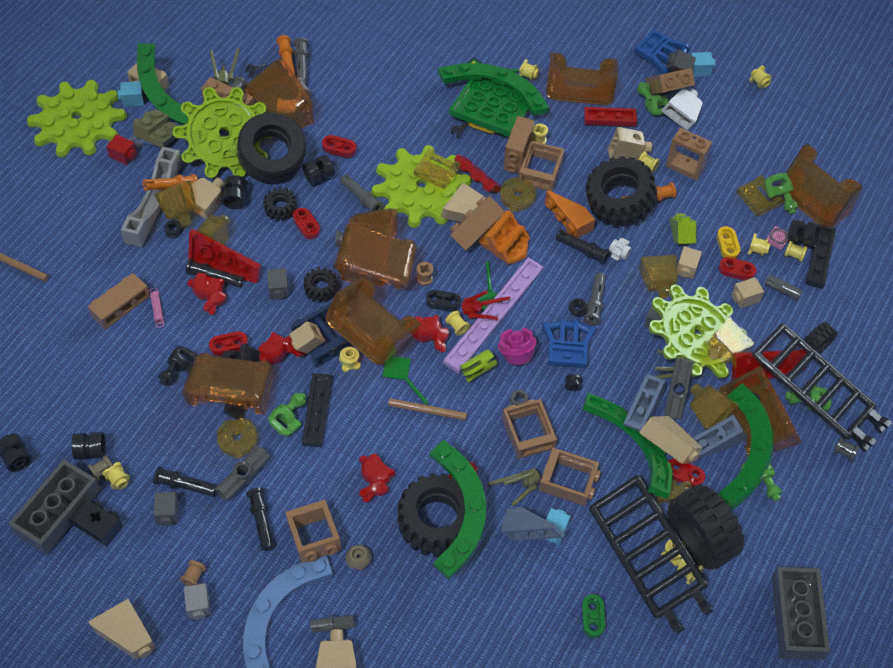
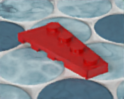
[188,229,261,284]
[732,350,807,388]

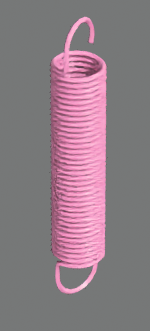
[150,288,164,328]

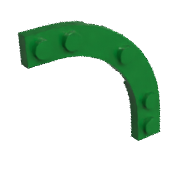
[137,43,189,125]
[438,63,549,116]
[717,383,774,511]
[582,392,672,499]
[429,439,486,580]

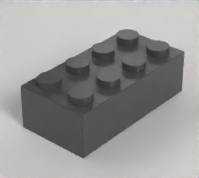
[8,459,101,555]
[771,567,830,660]

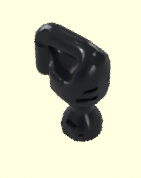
[158,345,200,386]

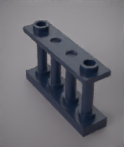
[291,289,381,368]

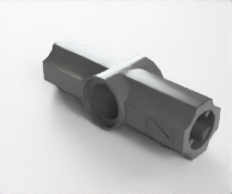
[664,357,694,419]
[215,446,271,502]

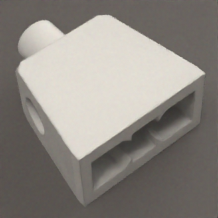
[661,88,702,130]

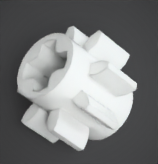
[609,238,632,261]

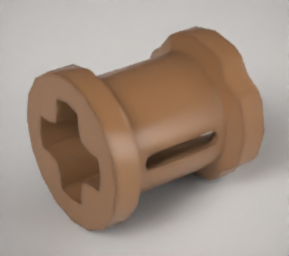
[417,262,433,286]
[179,560,206,586]

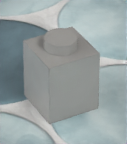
[184,583,211,620]

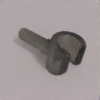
[245,63,267,78]
[451,121,469,139]

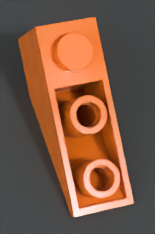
[545,190,595,238]

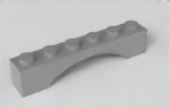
[121,147,182,247]

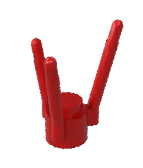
[462,290,511,320]

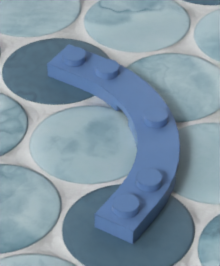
[243,555,333,668]

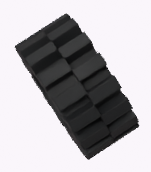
[263,187,297,222]
[303,267,338,303]
[804,322,838,353]

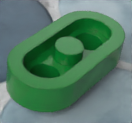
[582,594,605,638]

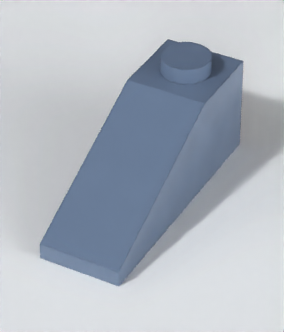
[623,374,665,431]
[693,415,749,460]
[501,507,564,541]

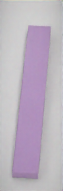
[443,257,543,374]

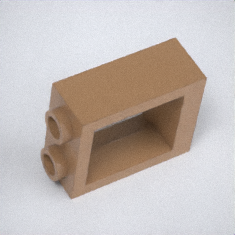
[645,68,695,94]
[503,116,535,174]
[666,128,712,181]
[518,141,565,192]
[502,399,557,459]
[539,448,601,506]
[285,500,342,564]

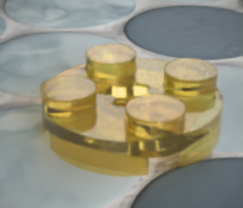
[500,177,536,212]
[217,418,258,459]

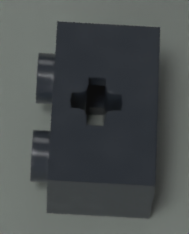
[70,499,123,547]

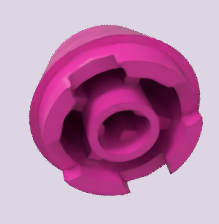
[498,328,536,365]

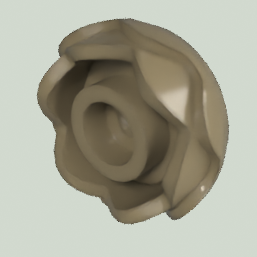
[345,544,372,570]

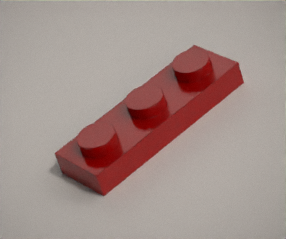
[584,107,637,126]
[454,154,502,193]

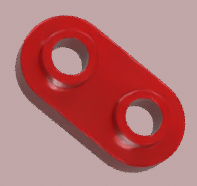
[322,135,356,158]
[293,208,320,239]
[718,257,756,281]
[209,331,248,356]
[668,459,705,487]

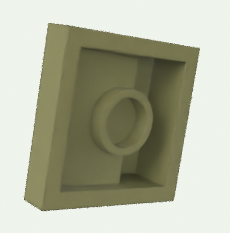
[133,109,179,148]

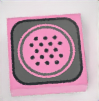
[767,226,788,250]

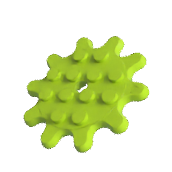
[27,80,128,157]
[172,87,273,178]
[371,145,472,228]
[649,284,747,379]

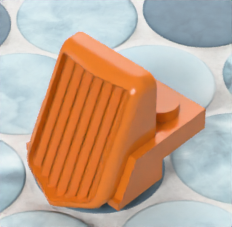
[479,210,530,264]

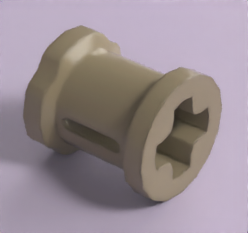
[88,455,113,481]

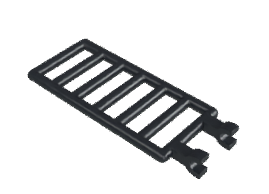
[752,323,892,452]
[589,475,714,634]

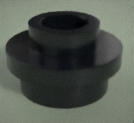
[568,298,587,316]

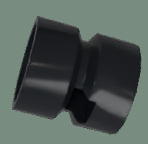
[302,155,335,185]
[221,175,248,210]
[788,220,821,247]
[71,432,106,460]
[0,433,33,472]

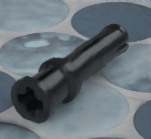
[556,229,610,265]
[185,258,244,288]
[153,466,217,497]
[246,488,275,551]

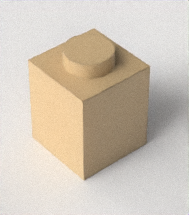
[675,246,702,279]
[732,277,764,309]
[290,321,325,353]

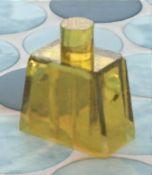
[154,180,197,227]
[197,215,230,245]
[639,255,677,298]
[706,317,755,363]
[690,384,739,430]

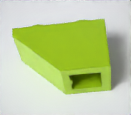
[670,213,696,244]

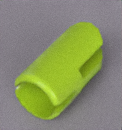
[459,350,497,383]

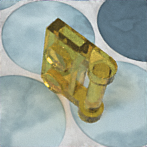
[414,149,461,189]
[736,175,784,217]

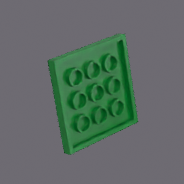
[448,78,529,137]

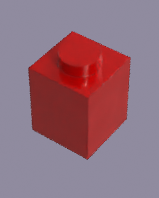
[106,134,137,165]

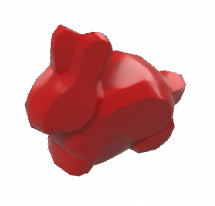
[187,273,227,315]
[406,315,449,353]
[258,332,306,365]
[359,453,396,503]

